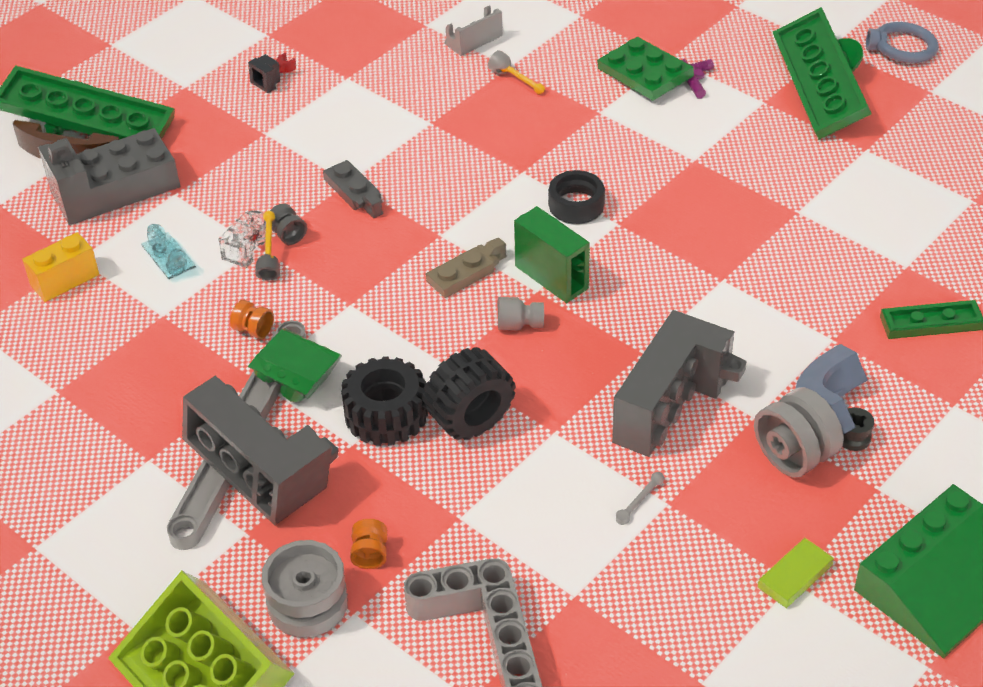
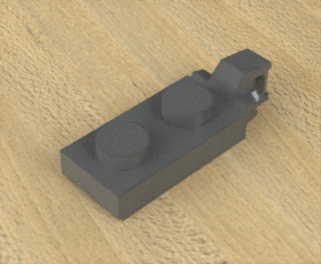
[323,160,384,219]

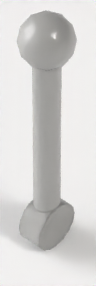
[616,472,665,525]

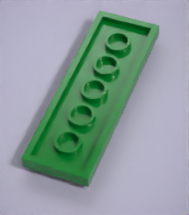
[772,7,872,140]
[0,65,175,139]

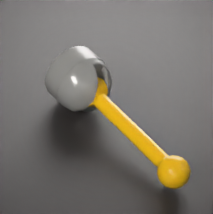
[488,50,545,94]

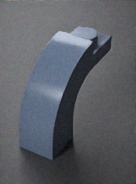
[796,344,868,434]

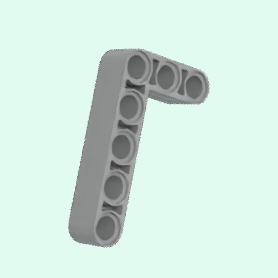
[404,558,542,687]

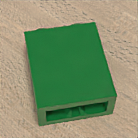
[514,206,590,304]

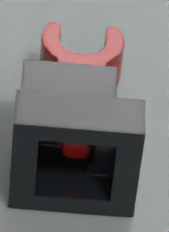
[248,53,296,93]

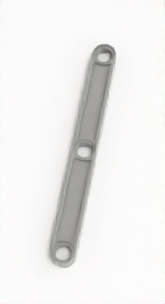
[167,320,307,550]

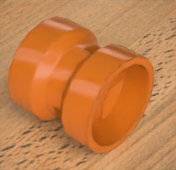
[230,299,274,340]
[350,518,388,569]

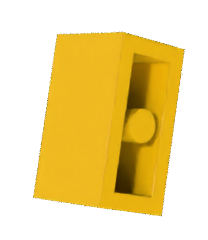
[22,232,100,302]

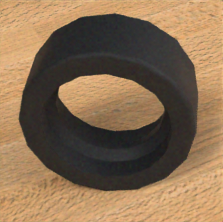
[548,170,605,224]

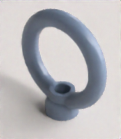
[866,22,939,63]

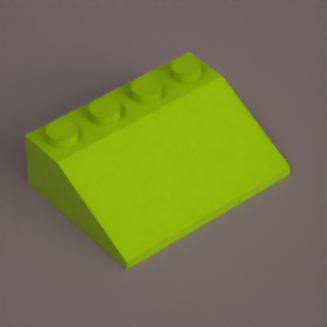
[108,570,295,687]

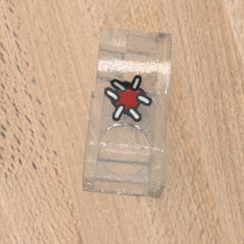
[218,210,266,268]

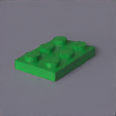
[597,36,694,101]

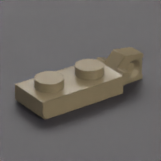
[425,237,507,298]

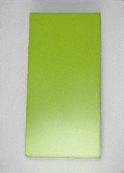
[757,538,834,609]

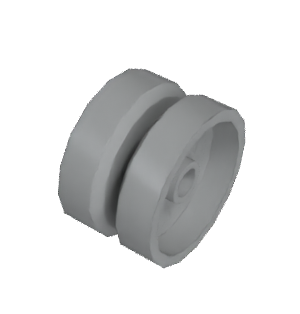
[754,387,844,478]
[262,540,348,638]

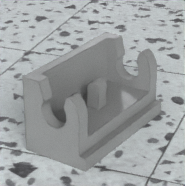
[444,5,503,56]

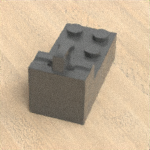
[38,128,180,226]
[612,310,747,457]
[182,375,339,525]

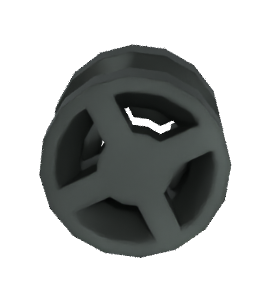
[842,407,874,451]

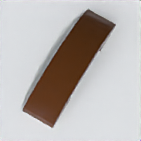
[12,120,120,159]

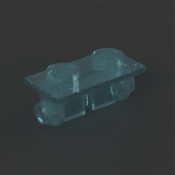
[141,223,196,280]

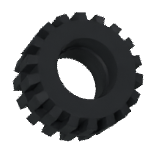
[422,347,516,440]
[341,356,428,446]

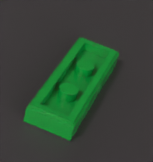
[880,300,983,339]

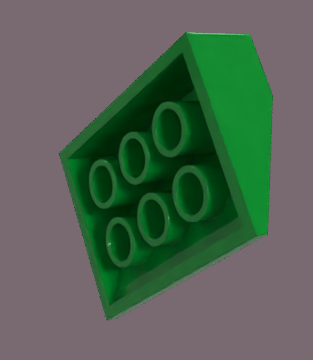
[854,484,983,659]

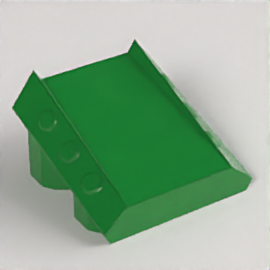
[248,328,342,402]

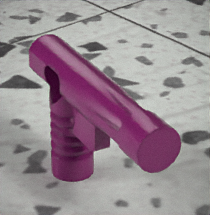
[682,58,714,99]

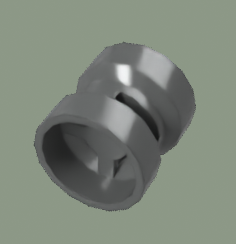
[270,203,307,245]

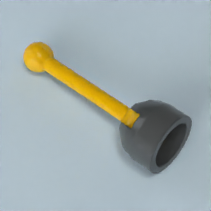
[255,210,280,280]

